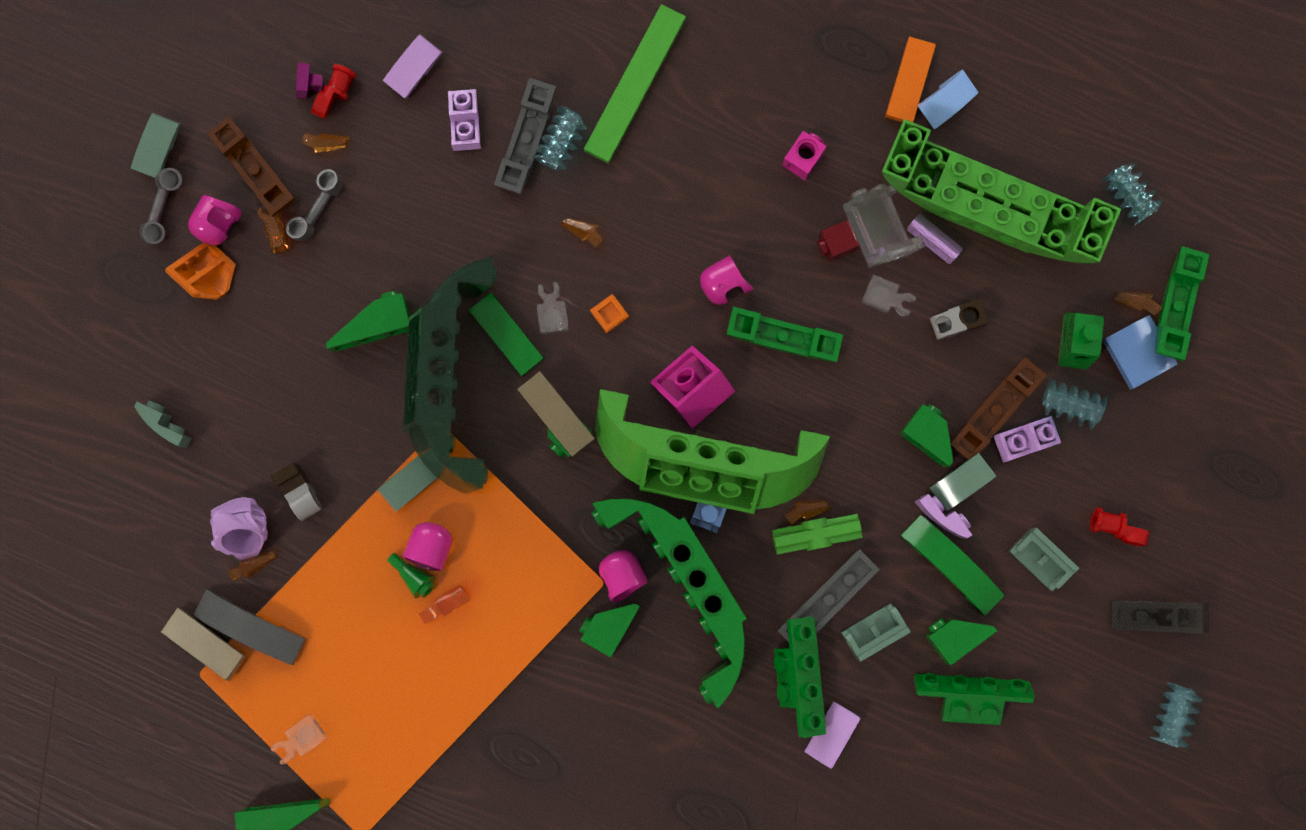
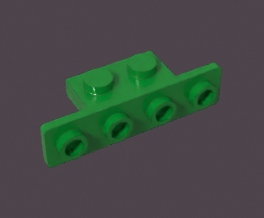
[774,617,826,738]
[914,673,1035,725]

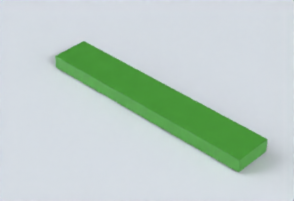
[584,4,686,164]

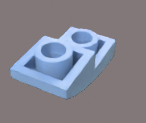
[917,70,978,130]

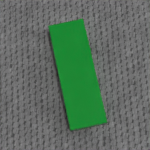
[469,293,544,377]

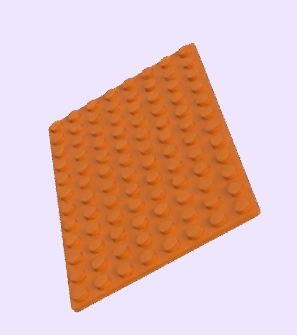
[200,426,604,830]

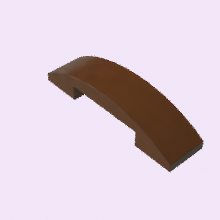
[207,116,296,217]
[950,357,1047,460]

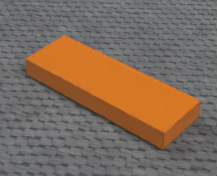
[885,36,936,123]

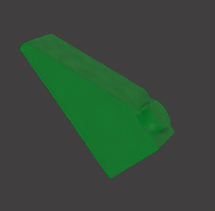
[326,291,415,353]
[234,798,330,830]

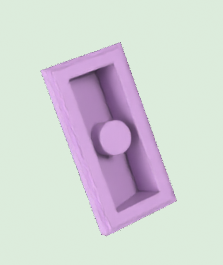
[907,214,962,264]
[804,701,861,769]

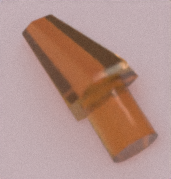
[302,133,350,153]
[560,218,603,247]
[1113,292,1162,316]
[785,500,832,524]
[228,552,275,581]

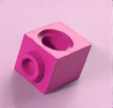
[782,131,827,181]

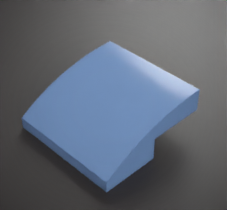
[1102,315,1178,390]

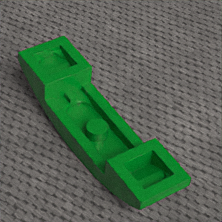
[1155,246,1210,361]
[726,307,843,363]
[900,515,1005,616]

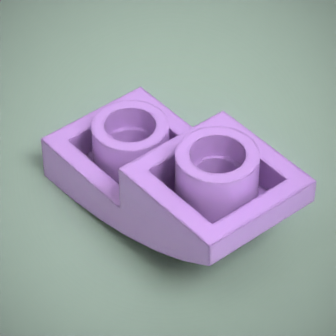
[383,34,442,98]
[448,89,481,151]
[993,416,1061,463]
[915,494,972,539]

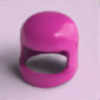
[188,195,242,245]
[700,255,754,305]
[402,522,452,571]
[599,549,649,603]

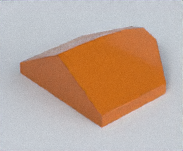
[165,243,235,300]

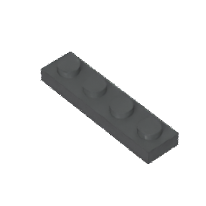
[777,549,880,642]

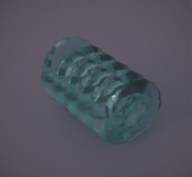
[533,106,587,170]
[1101,163,1163,226]
[1041,379,1108,430]
[1150,682,1203,748]

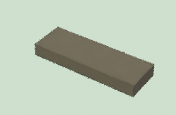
[517,371,595,457]
[161,608,247,681]

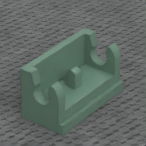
[1008,528,1079,591]
[841,603,911,662]

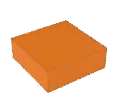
[590,294,630,334]

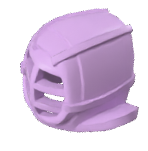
[210,497,268,560]

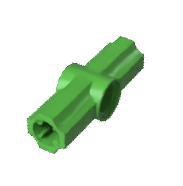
[772,514,862,555]

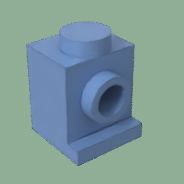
[690,502,727,533]

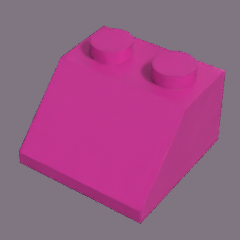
[650,345,735,429]

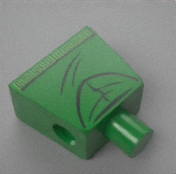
[1058,313,1104,370]

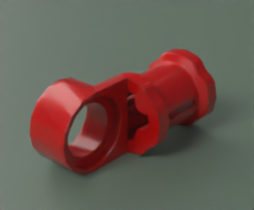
[311,64,357,119]
[1090,507,1150,547]

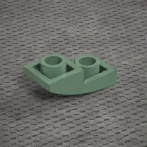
[131,113,180,178]
[134,400,192,448]
[377,450,444,512]
[929,453,996,511]

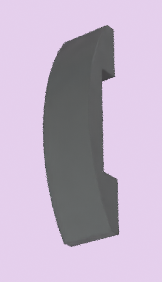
[494,78,557,194]
[194,589,307,665]

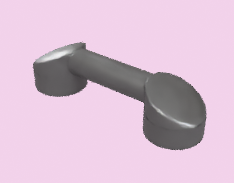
[139,168,182,244]
[286,169,342,241]

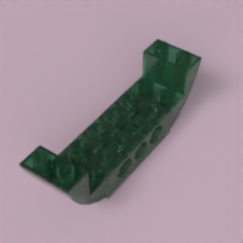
[402,257,497,494]

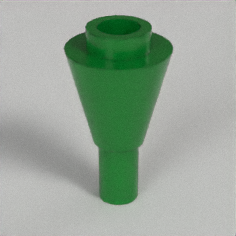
[387,553,435,599]

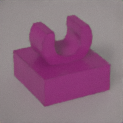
[295,62,323,99]

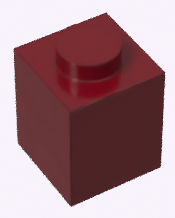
[817,218,864,262]

